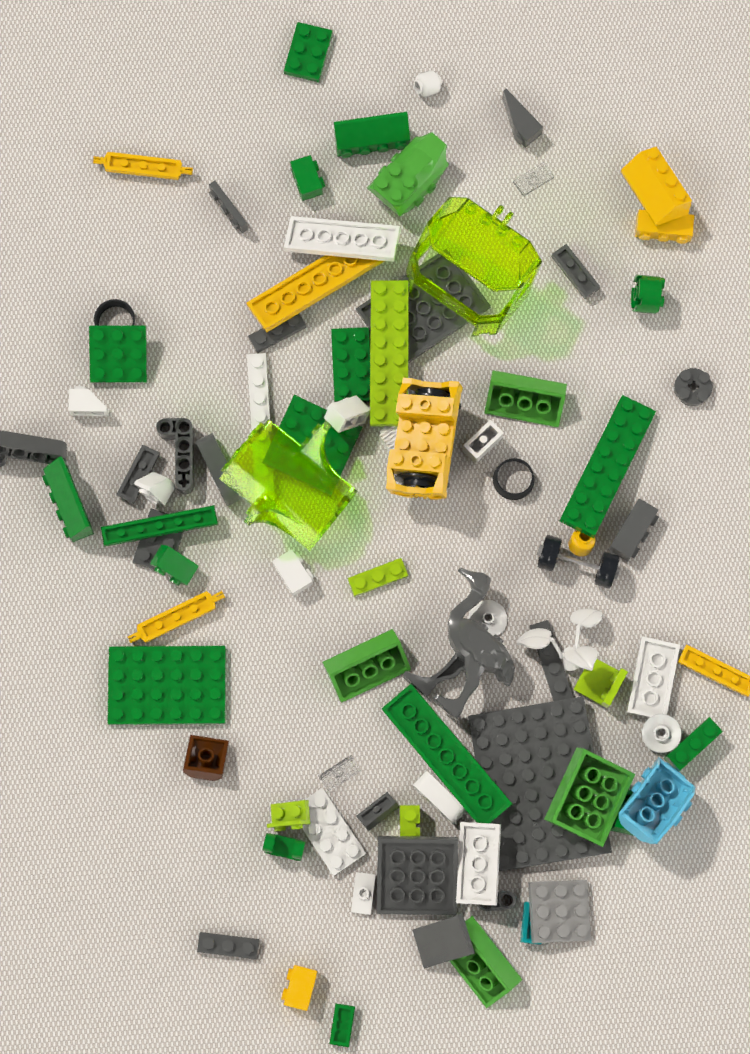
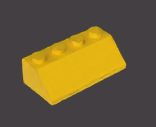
[621,146,692,226]

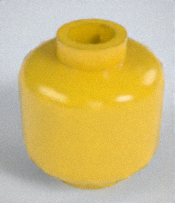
[568,530,596,557]

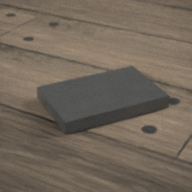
[412,914,475,969]

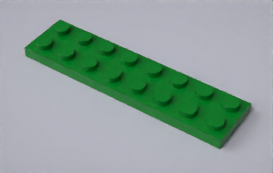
[559,395,656,538]
[381,684,512,824]

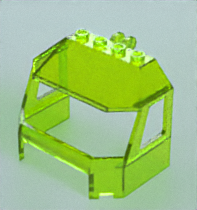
[406,197,542,337]

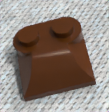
[183,735,229,781]

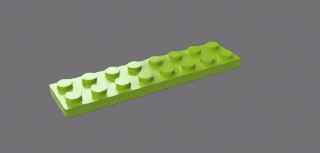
[370,280,408,427]

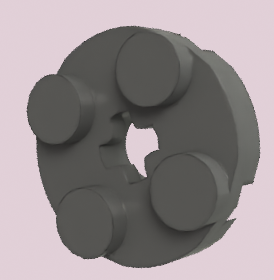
[674,368,712,406]

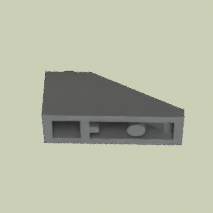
[502,88,543,148]

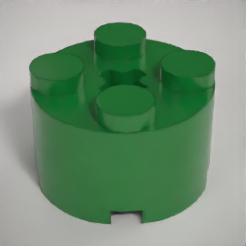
[631,274,665,314]

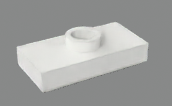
[351,872,376,915]

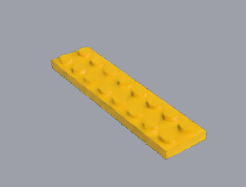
[246,255,384,333]

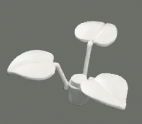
[517,609,603,671]

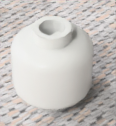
[414,71,442,97]

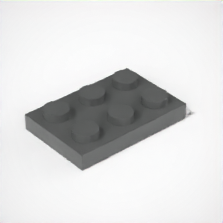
[133,508,184,570]

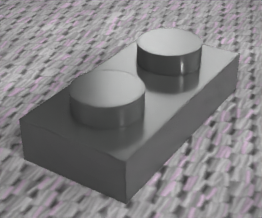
[356,792,399,831]

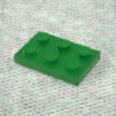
[284,22,333,82]

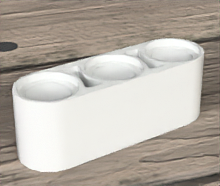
[413,771,467,825]

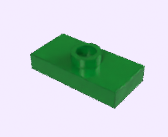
[329,1003,355,1047]

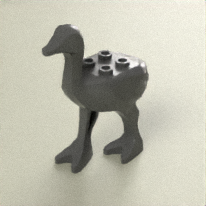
[403,567,515,720]

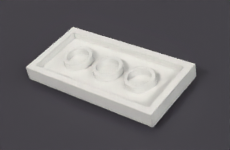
[626,636,680,718]
[302,788,366,876]
[456,822,501,905]

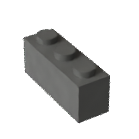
[608,498,659,562]

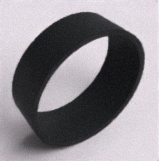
[94,299,135,325]
[493,458,535,500]

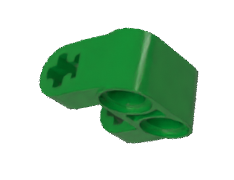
[262,833,306,861]

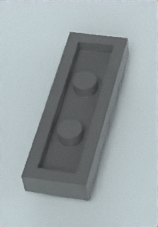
[209,180,248,233]
[551,244,600,299]
[248,313,307,353]
[116,444,160,504]
[197,932,259,959]

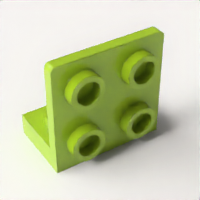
[574,659,628,708]

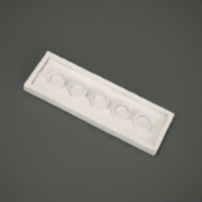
[284,216,401,262]

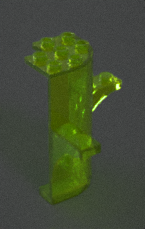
[219,419,358,551]

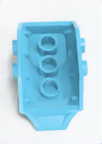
[619,757,696,844]

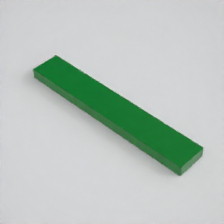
[101,505,218,547]

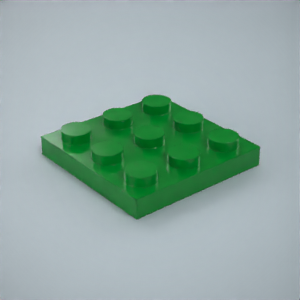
[89,325,147,383]

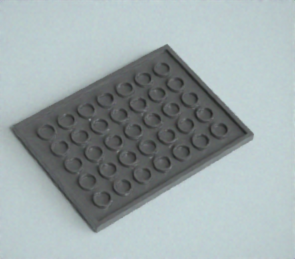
[468,696,612,871]

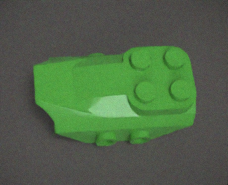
[367,132,449,216]

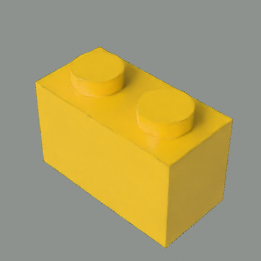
[281,965,318,1011]

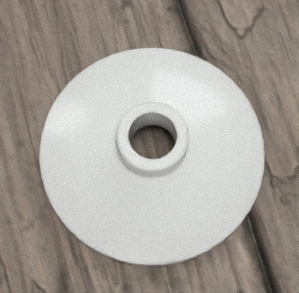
[469,600,507,636]
[642,714,681,753]

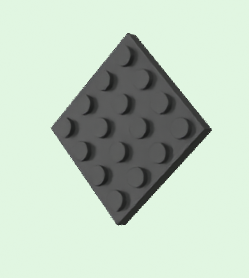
[377,836,458,915]

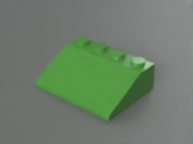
[544,747,635,847]

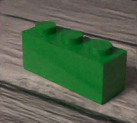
[663,717,723,772]

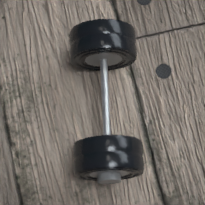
[537,535,620,589]

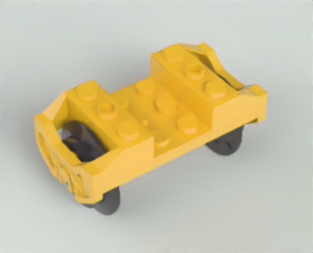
[386,378,463,500]

